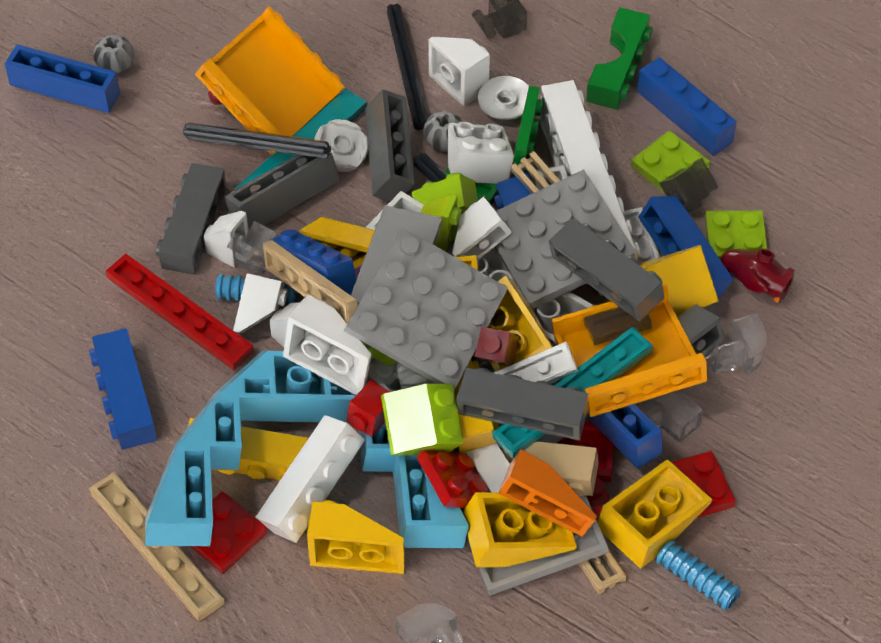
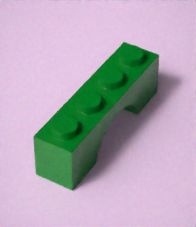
[586,7,653,110]

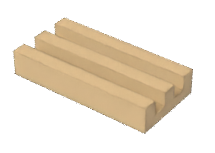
[511,151,560,194]
[579,549,626,595]

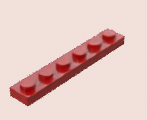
[105,253,254,371]

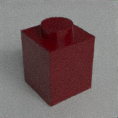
[475,326,520,366]

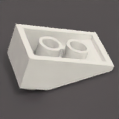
[283,294,372,395]

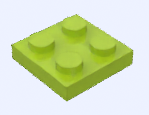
[630,130,710,196]
[705,210,767,260]

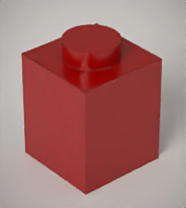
[346,380,390,437]

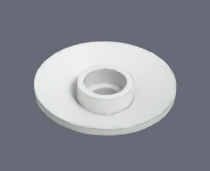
[478,76,529,120]

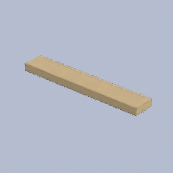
[263,240,358,324]
[89,472,225,622]

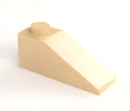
[504,441,599,497]

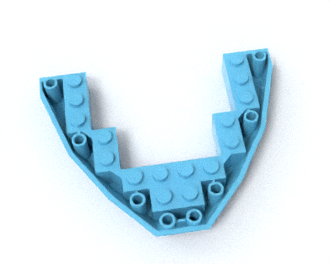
[145,350,469,548]

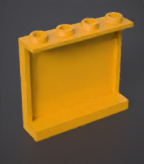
[195,6,345,155]
[552,284,707,417]

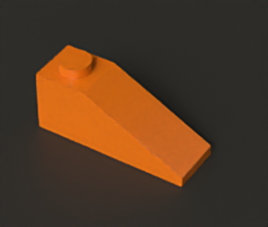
[498,449,597,537]

